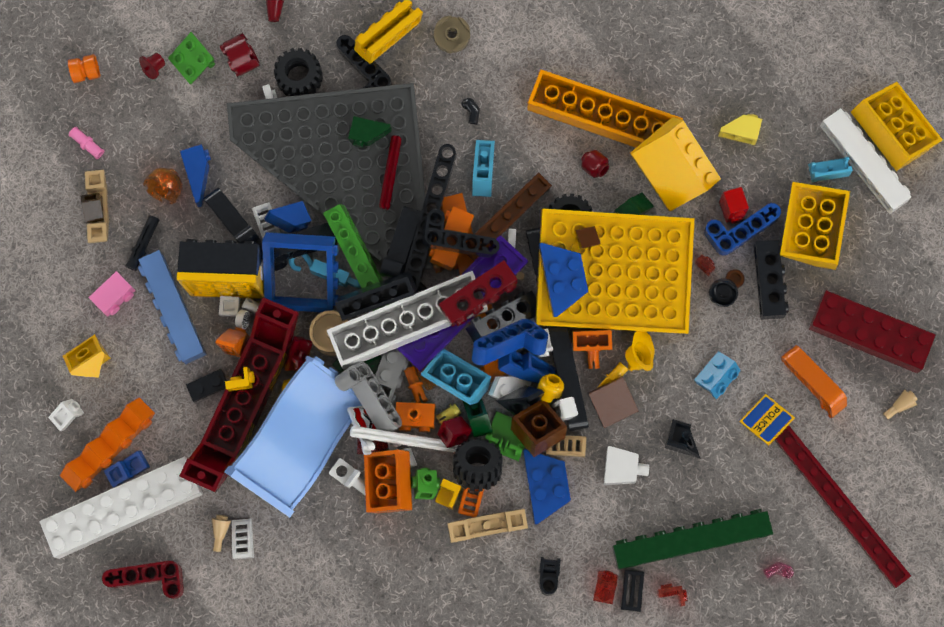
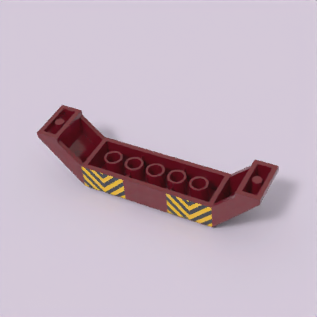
[179,297,299,493]

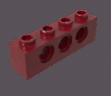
[438,260,518,327]

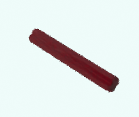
[379,135,402,210]

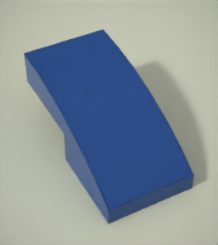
[104,451,150,488]

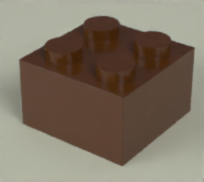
[511,400,567,457]

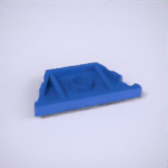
[538,243,588,317]
[523,449,571,525]

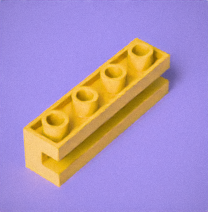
[354,0,423,64]

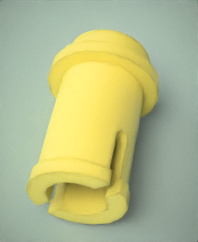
[436,404,461,425]

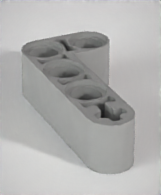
[335,362,402,432]

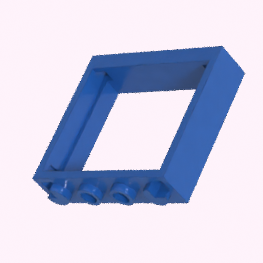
[262,232,339,312]

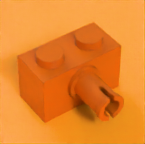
[573,329,612,369]
[396,402,436,432]

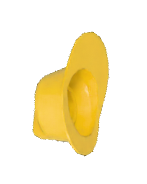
[625,331,655,371]

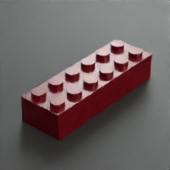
[809,290,936,374]

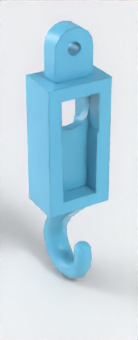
[289,254,361,289]

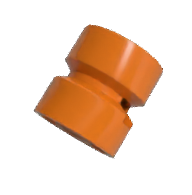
[68,54,100,83]

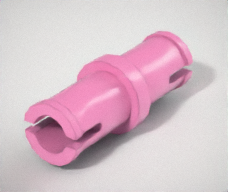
[68,127,104,160]

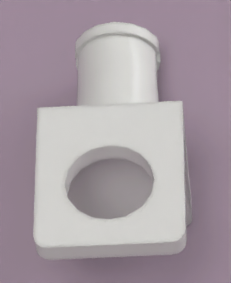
[329,458,366,496]

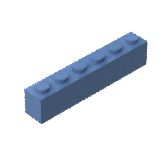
[138,250,207,364]

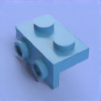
[694,351,740,399]

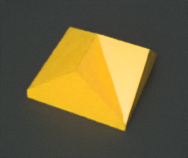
[63,334,111,378]

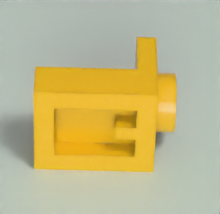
[225,367,255,392]

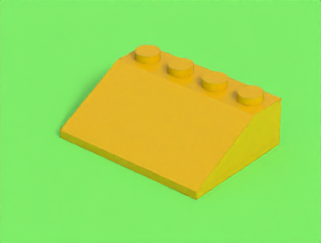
[851,82,943,171]
[630,117,721,211]
[780,182,850,270]

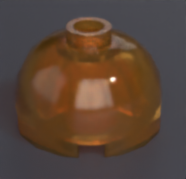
[143,168,183,204]

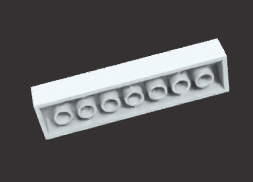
[327,271,488,370]
[39,456,203,559]

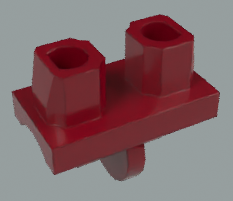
[284,336,313,371]

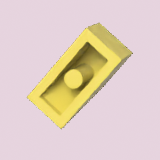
[718,114,762,145]

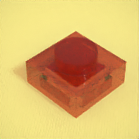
[695,255,716,277]

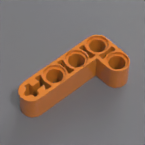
[781,345,847,418]

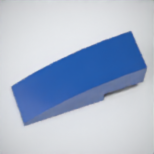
[498,351,556,383]

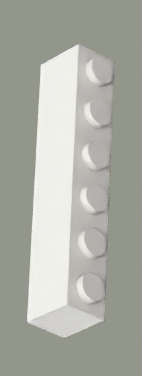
[820,108,911,214]

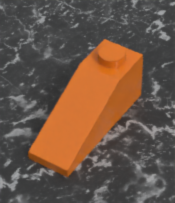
[215,327,250,357]

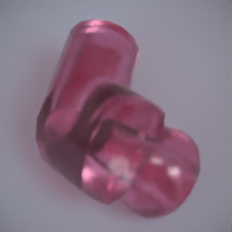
[763,562,794,579]

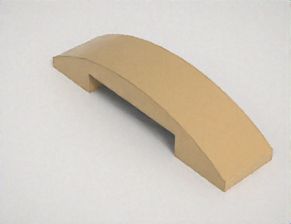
[85,170,109,243]
[447,509,528,543]

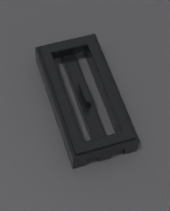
[621,570,644,612]

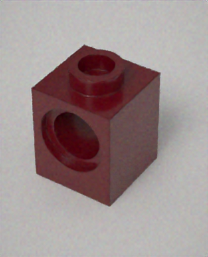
[437,416,472,448]

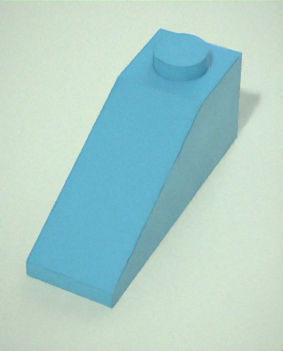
[472,140,495,197]

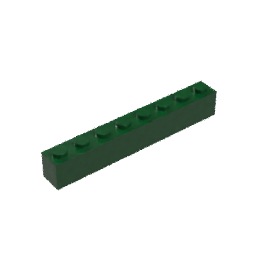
[612,509,773,570]

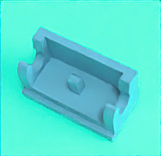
[808,157,853,182]

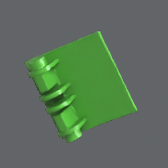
[168,32,215,85]
[485,411,525,461]

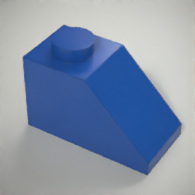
[264,201,312,233]

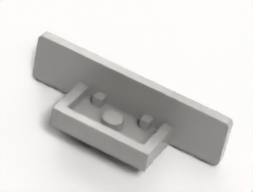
[375,349,409,405]

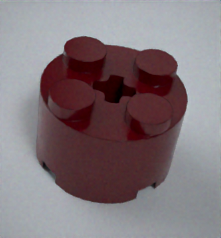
[220,32,260,77]

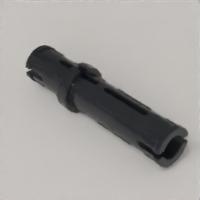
[125,215,160,271]

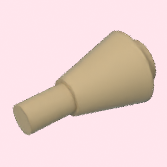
[883,390,918,419]
[212,515,231,552]

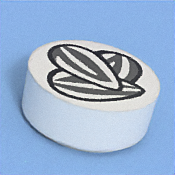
[235,310,250,330]

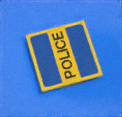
[739,394,795,446]

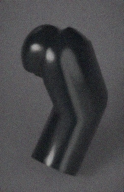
[461,98,480,125]

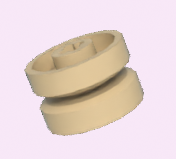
[309,310,349,356]

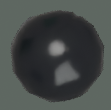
[708,278,738,307]

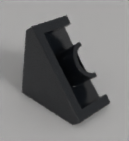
[495,385,544,416]
[665,419,701,459]

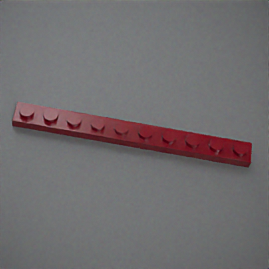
[775,425,911,589]

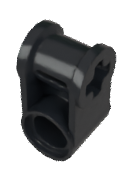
[539,557,561,596]

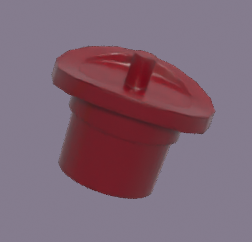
[139,53,165,79]

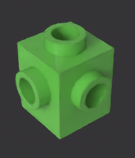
[411,468,440,500]

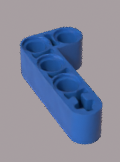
[704,203,781,256]
[472,319,548,365]

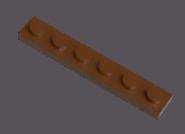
[466,172,552,261]

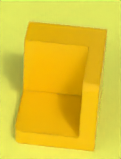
[435,479,462,510]

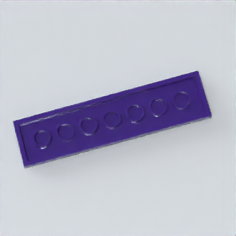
[396,235,528,372]

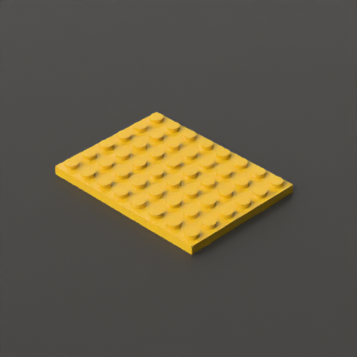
[535,209,695,334]

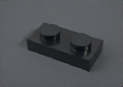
[186,369,227,403]

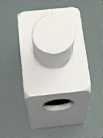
[603,446,649,485]

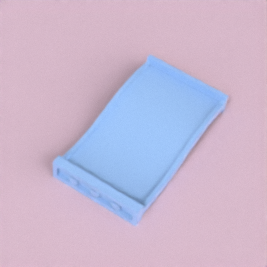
[224,356,362,518]

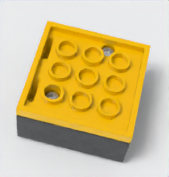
[177,239,264,299]

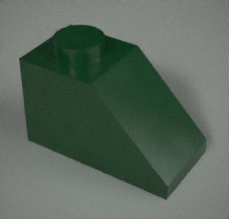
[348,116,392,148]
[614,193,654,215]
[462,398,493,438]

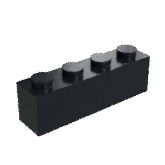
[335,271,417,321]

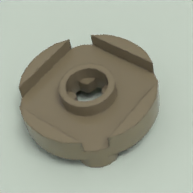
[434,16,470,54]

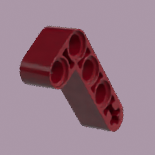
[102,561,184,599]

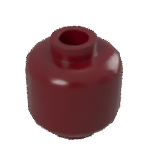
[581,150,609,178]

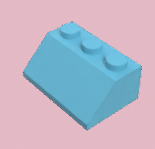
[421,349,491,405]

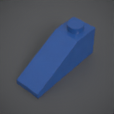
[180,144,211,207]

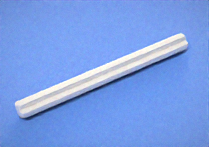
[350,426,461,452]

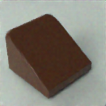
[576,226,601,249]

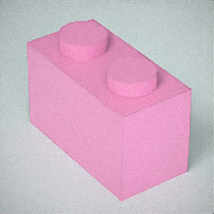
[88,271,136,317]

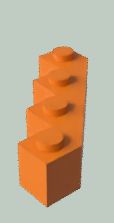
[60,397,155,492]

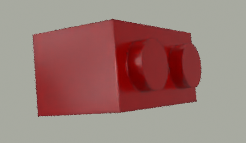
[719,187,749,224]

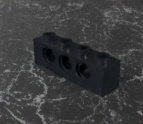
[754,240,789,320]
[466,291,537,342]

